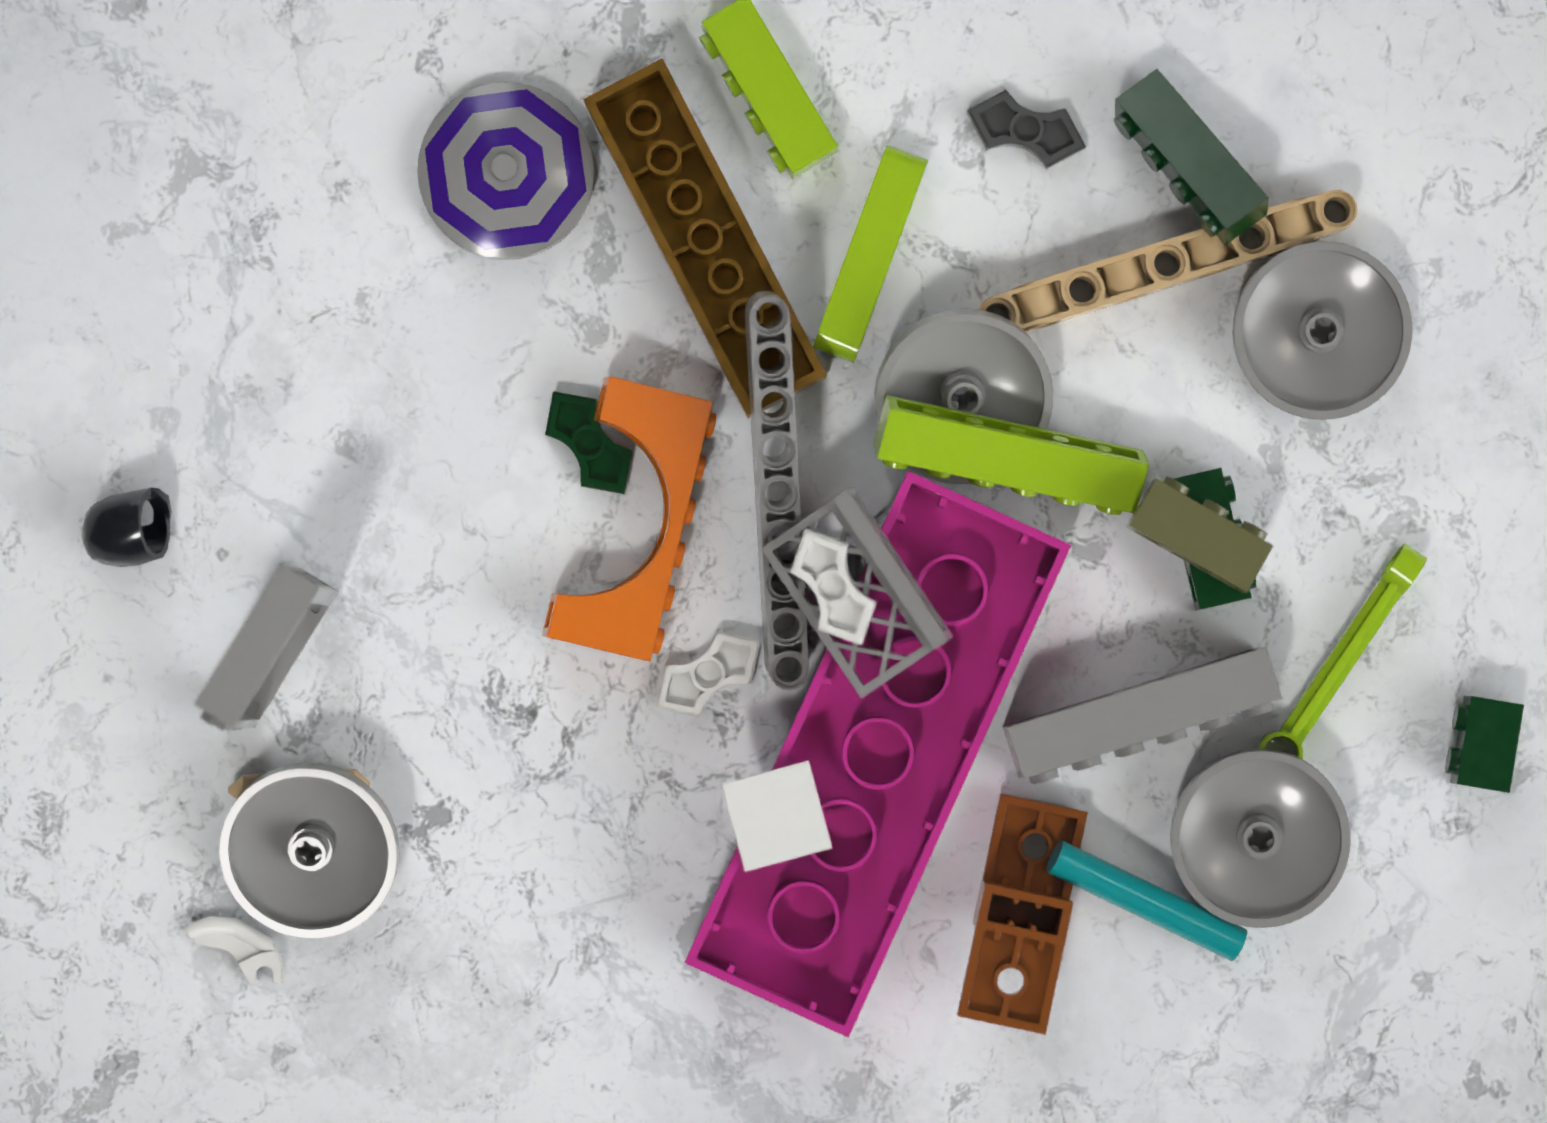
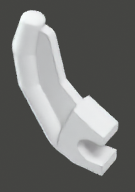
[186,916,283,984]

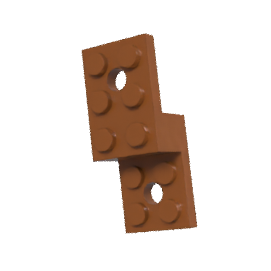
[957,793,1088,1035]

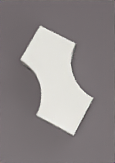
[790,529,877,645]
[655,631,761,718]

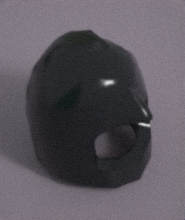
[82,487,172,567]

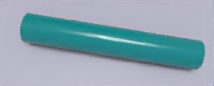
[1046,840,1247,961]

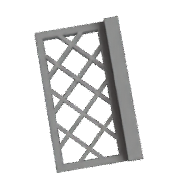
[761,487,953,698]

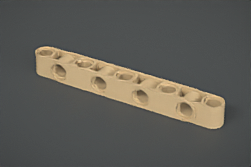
[978,190,1357,332]

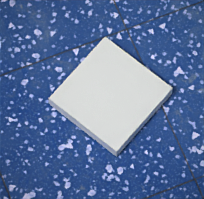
[721,760,832,872]

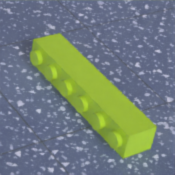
[873,395,1150,515]

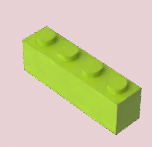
[699,0,838,179]

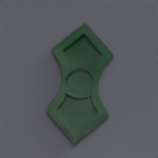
[545,391,633,495]

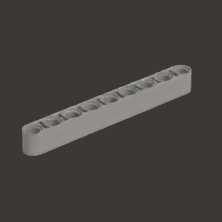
[745,290,809,690]

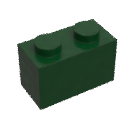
[1445,696,1524,793]

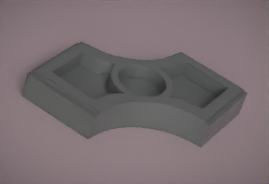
[966,90,1086,169]

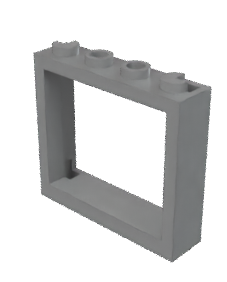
[194,563,339,731]

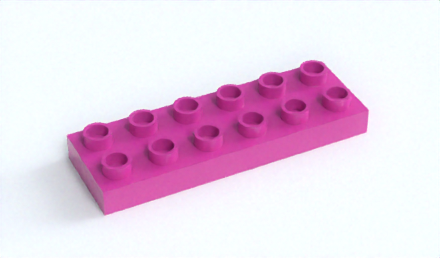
[685,471,1072,1038]

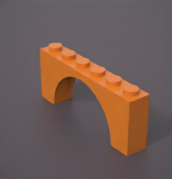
[542,376,716,662]

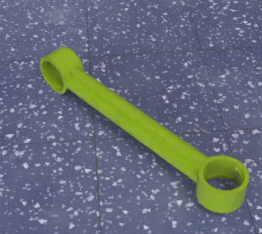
[1256,543,1427,759]

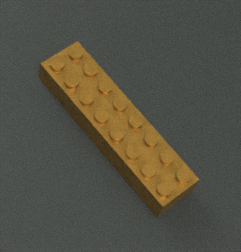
[583,58,827,419]

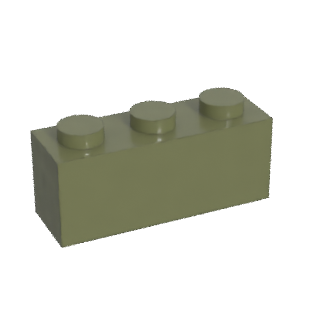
[1126,476,1273,594]

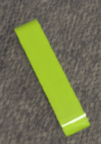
[813,145,928,363]

